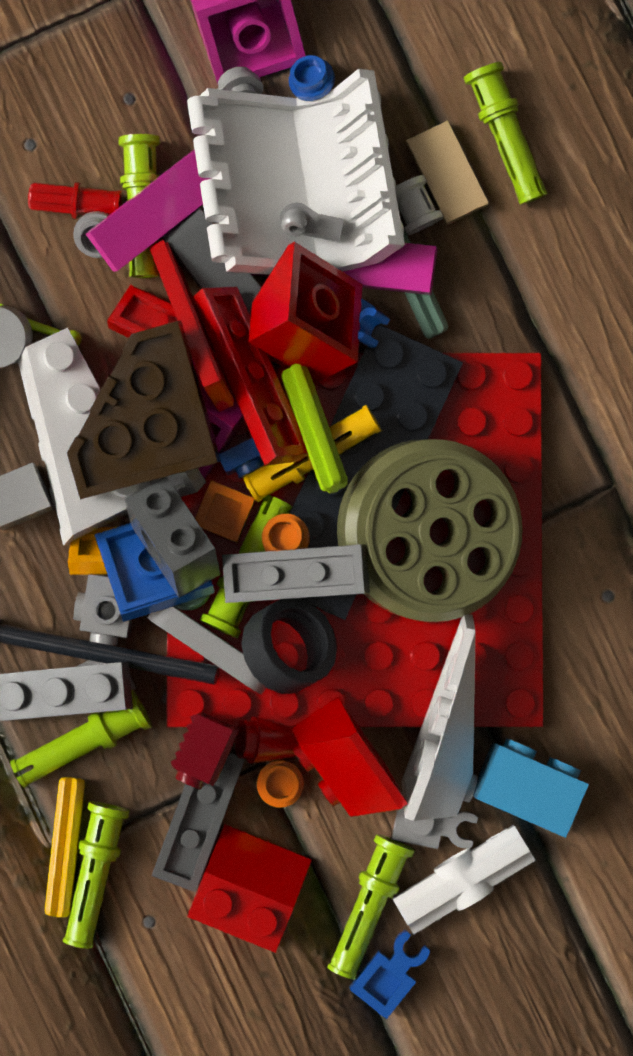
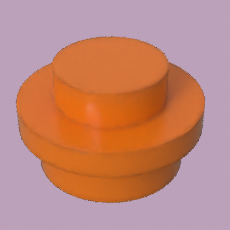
[262,514,310,552]
[257,760,304,808]

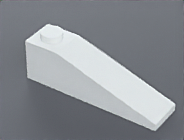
[401,614,477,821]

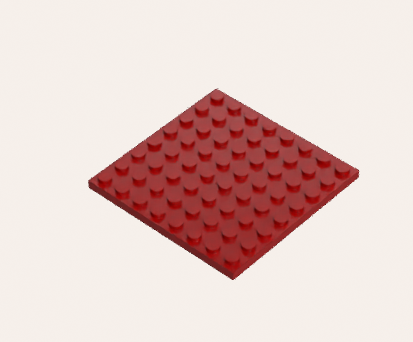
[167,353,543,727]

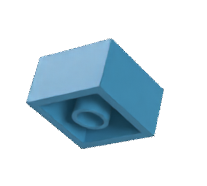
[473,738,589,838]

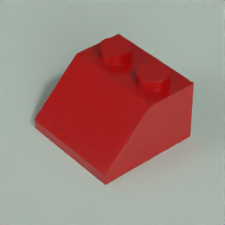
[249,241,363,383]
[291,697,408,817]
[187,824,312,953]

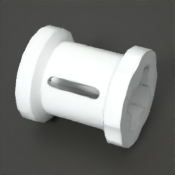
[396,175,443,235]

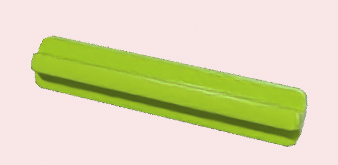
[281,364,348,494]

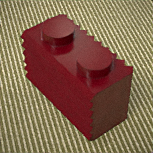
[170,712,240,790]

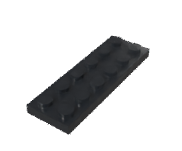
[290,324,463,620]

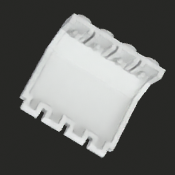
[187,69,405,275]

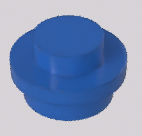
[289,55,335,101]

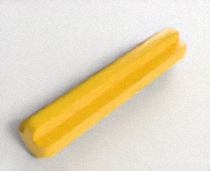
[44,777,85,918]

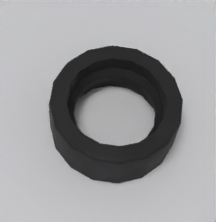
[241,598,337,694]

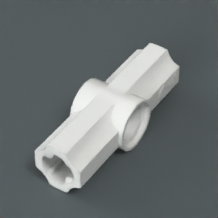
[393,825,535,934]

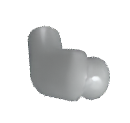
[280,202,343,242]

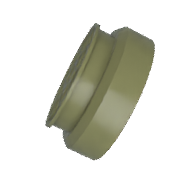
[337,439,522,622]

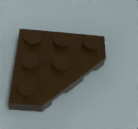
[67,320,221,500]

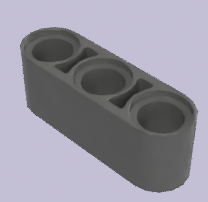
[162,208,261,317]

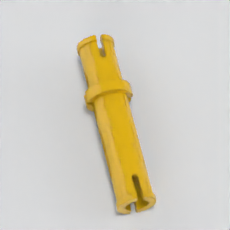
[243,405,381,502]

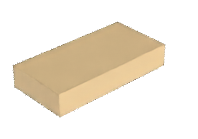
[406,120,488,226]

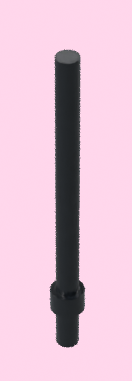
[0,619,219,685]

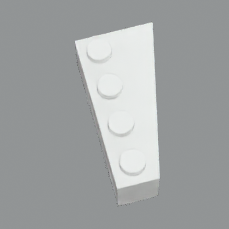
[18,328,151,546]

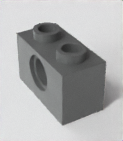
[125,477,221,598]

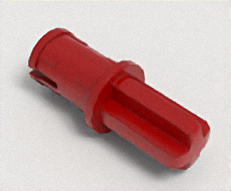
[28,182,122,220]

